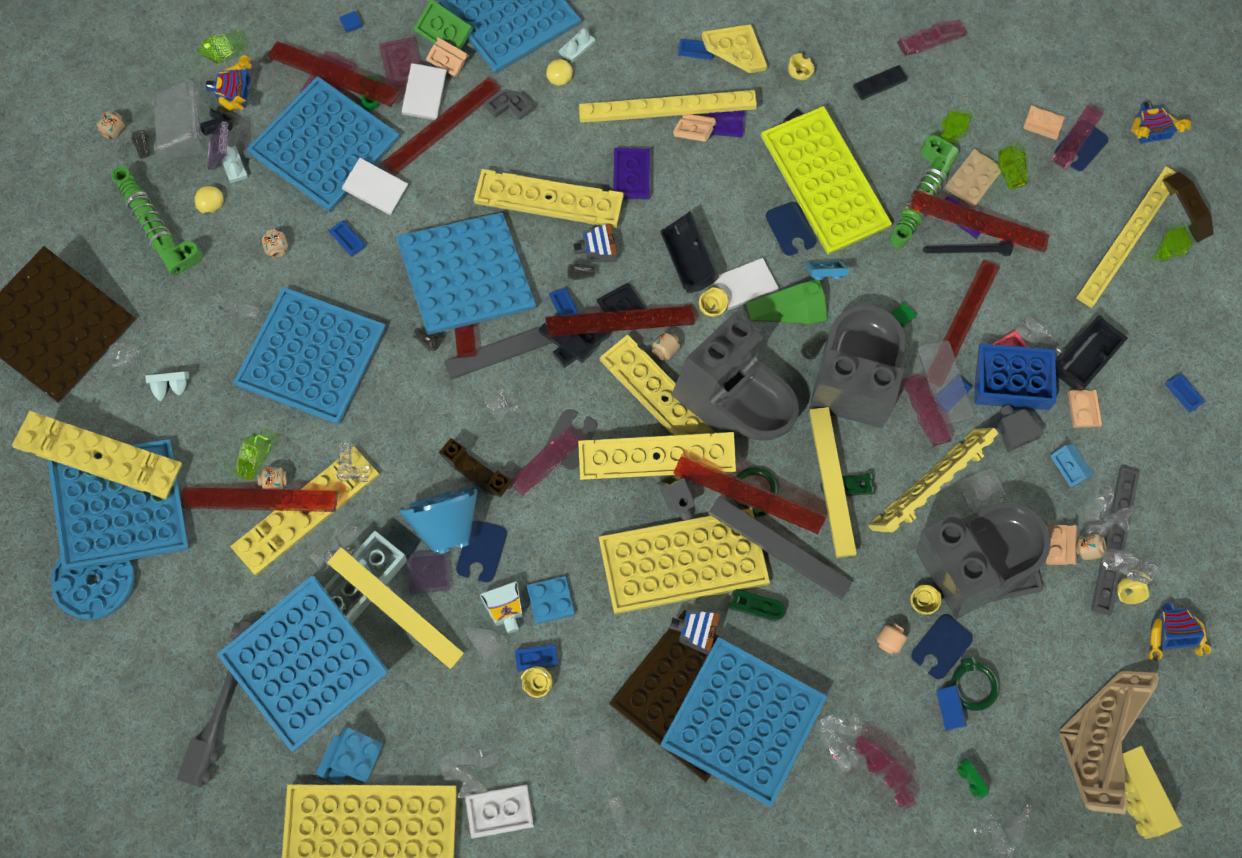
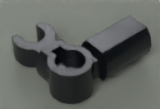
[200,105,234,136]

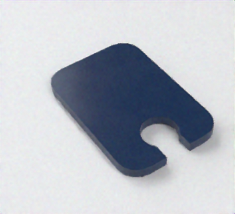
[1055,121,1108,171]
[766,202,816,256]
[456,521,507,582]
[911,615,973,680]

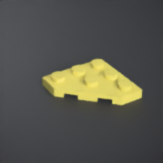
[702,24,767,73]

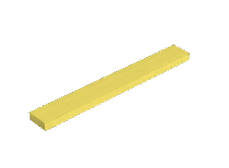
[809,407,857,558]
[327,547,464,669]

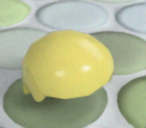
[788,53,814,81]
[546,59,573,86]
[194,186,223,213]
[698,287,728,317]
[1117,576,1149,604]
[910,585,942,615]
[521,666,552,698]

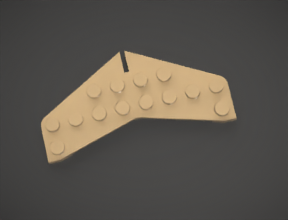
[1059,671,1159,814]

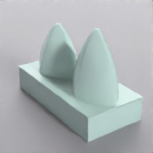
[559,28,595,63]
[219,145,248,184]
[145,371,189,401]

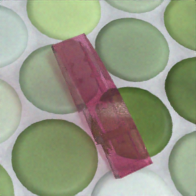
[897,20,967,56]
[902,374,952,446]
[511,429,580,496]

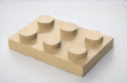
[945,149,1004,207]

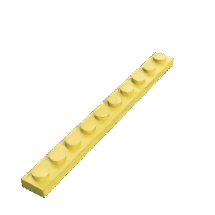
[579,90,756,122]
[1076,167,1177,308]

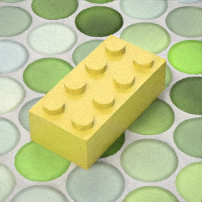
[1123,746,1182,839]

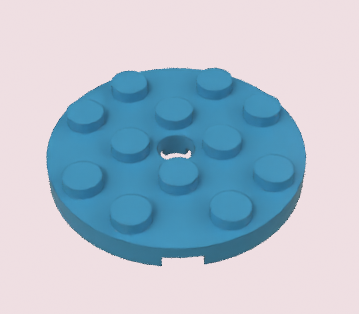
[51,557,135,620]

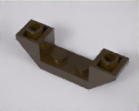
[1162,171,1214,243]
[439,438,513,497]

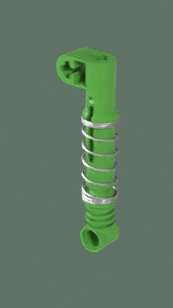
[889,135,959,248]
[111,166,203,276]

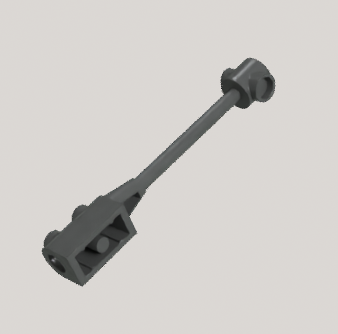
[177,621,253,787]

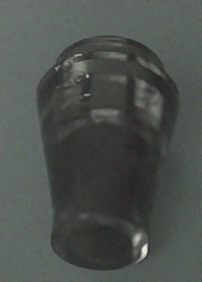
[131,130,150,159]
[567,262,595,281]
[413,328,442,351]
[801,334,826,360]

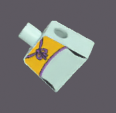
[480,582,523,633]

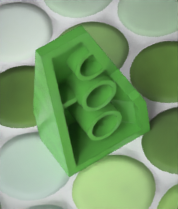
[746,280,827,325]

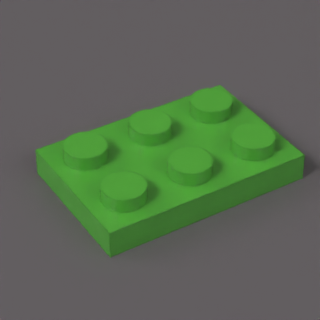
[413,0,474,50]

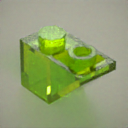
[197,33,236,64]
[940,111,969,145]
[998,145,1027,190]
[1152,227,1193,262]
[234,433,271,481]

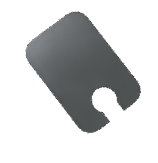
[543,410,597,470]

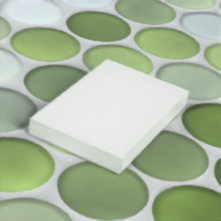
[402,63,446,120]
[342,158,408,215]
[714,258,779,310]
[465,785,534,839]

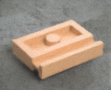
[426,38,469,78]
[1023,105,1065,140]
[673,114,716,142]
[1068,390,1102,428]
[1046,525,1077,565]

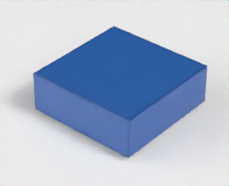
[339,11,362,33]

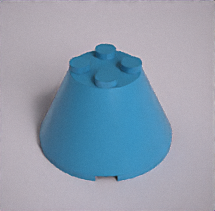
[399,487,477,554]

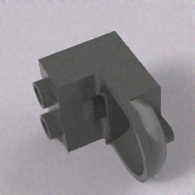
[809,305,905,428]
[671,314,799,441]
[916,502,1051,619]

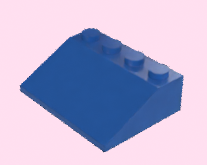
[974,343,1056,410]

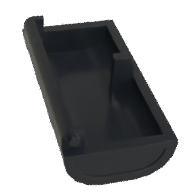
[660,211,719,293]
[1055,315,1128,391]

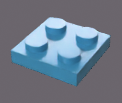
[805,261,849,280]
[527,576,575,625]
[327,727,383,783]

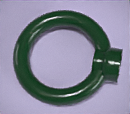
[732,467,778,517]
[951,657,999,711]

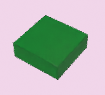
[891,302,916,328]

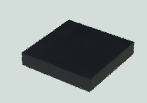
[596,283,647,331]

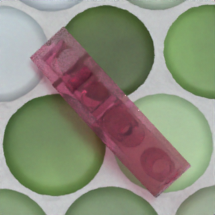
[1051,105,1103,170]
[855,735,916,810]

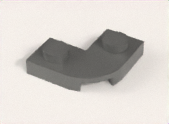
[484,90,534,120]

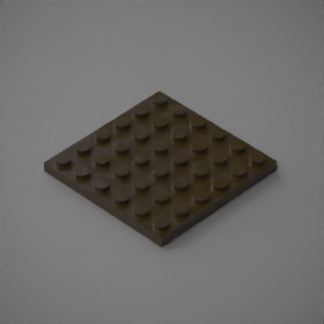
[0,246,136,404]
[609,610,720,783]

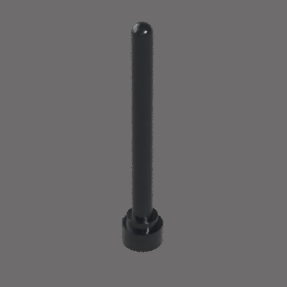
[923,241,1012,256]

